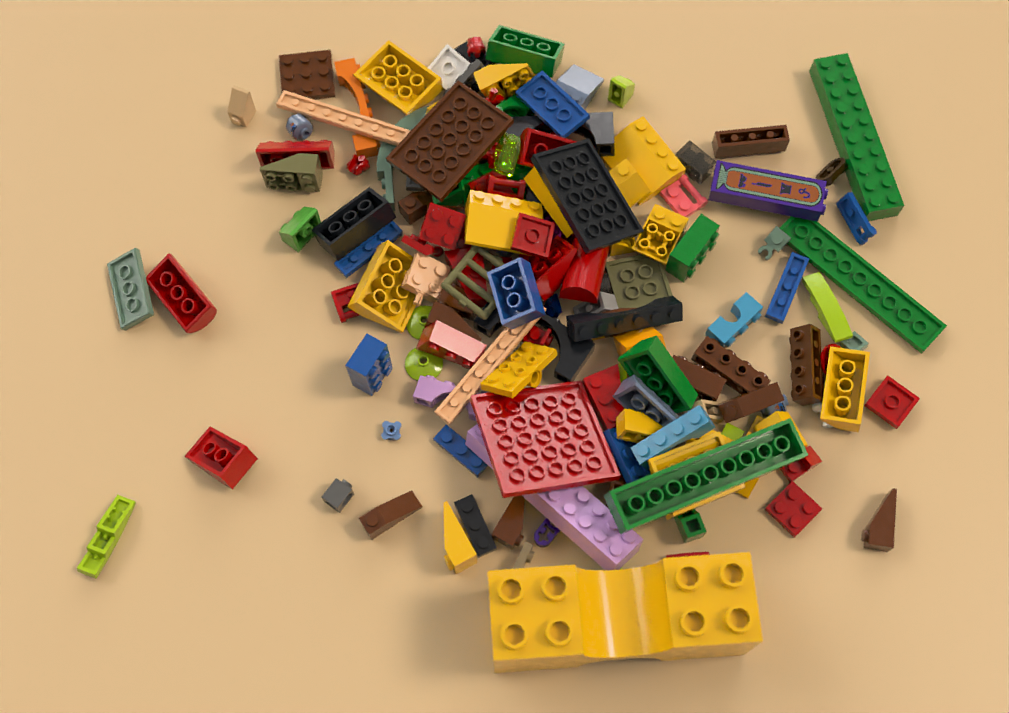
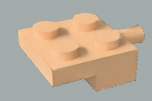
[401,251,451,306]

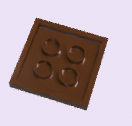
[279,49,336,100]

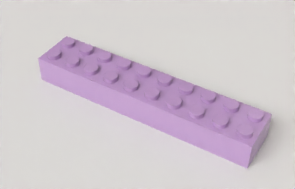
[465,424,644,570]

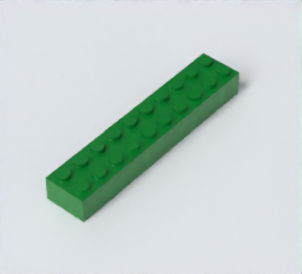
[809,53,905,221]
[604,418,808,535]

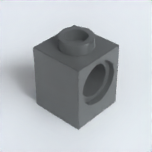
[322,478,354,513]

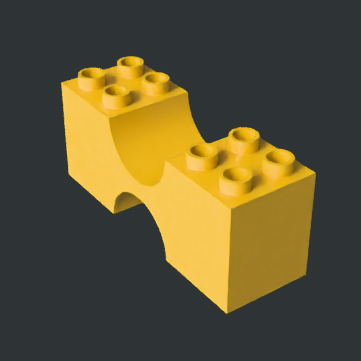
[488,552,763,673]

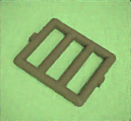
[441,245,504,320]

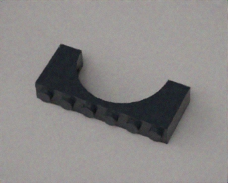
[505,112,615,159]
[474,295,595,383]

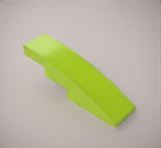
[802,272,853,343]
[77,495,136,579]

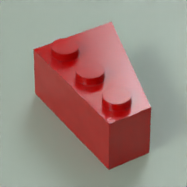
[582,364,624,431]

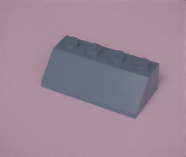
[613,375,690,444]

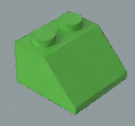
[279,206,321,253]

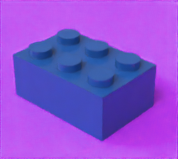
[487,257,546,329]
[345,333,393,396]

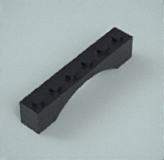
[566,296,683,342]

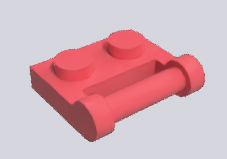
[660,174,709,217]

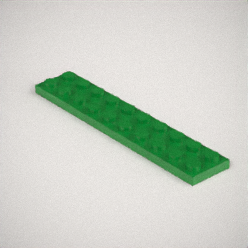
[780,217,947,354]

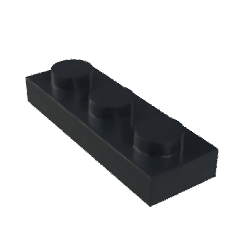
[454,494,497,558]

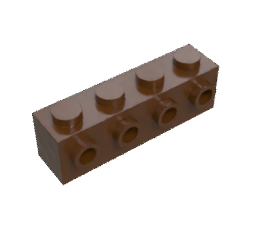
[712,125,790,158]
[789,324,823,406]
[691,336,771,395]

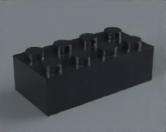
[311,187,397,261]

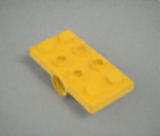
[480,342,557,398]

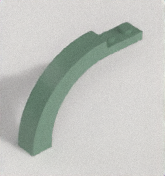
[377,105,430,211]

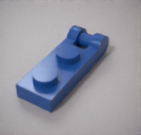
[836,192,877,245]

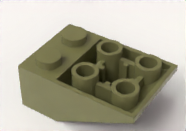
[260,153,323,193]

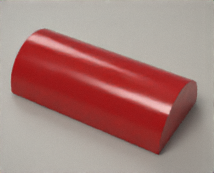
[515,128,577,168]
[559,235,610,303]
[146,253,217,333]

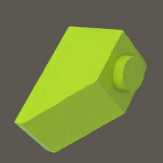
[608,75,635,108]

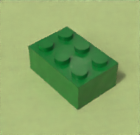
[665,214,720,283]

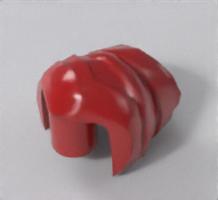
[467,37,486,58]
[347,154,370,176]

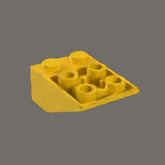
[473,63,535,99]
[632,204,689,265]

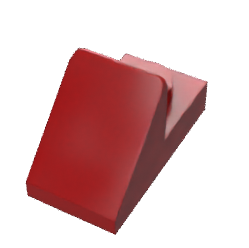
[780,446,823,483]

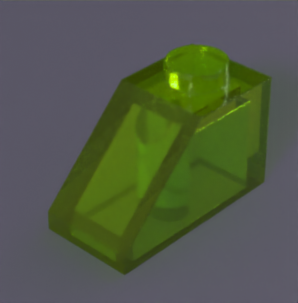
[494,132,521,177]

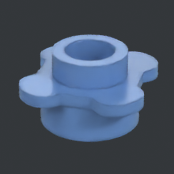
[381,421,402,440]

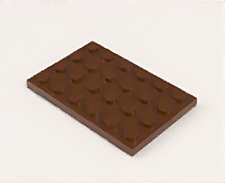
[386,80,514,202]

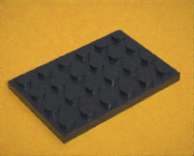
[530,139,644,254]

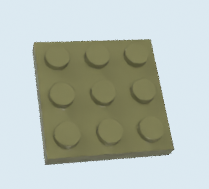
[605,254,673,309]

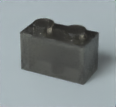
[675,140,716,185]

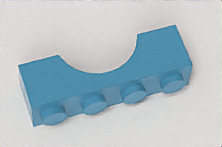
[631,405,716,470]

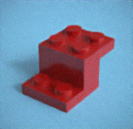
[418,202,472,250]

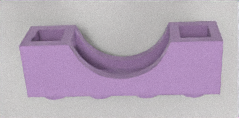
[413,375,487,421]

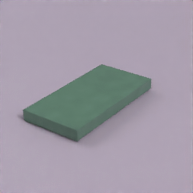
[107,248,154,331]

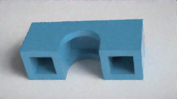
[705,292,763,348]

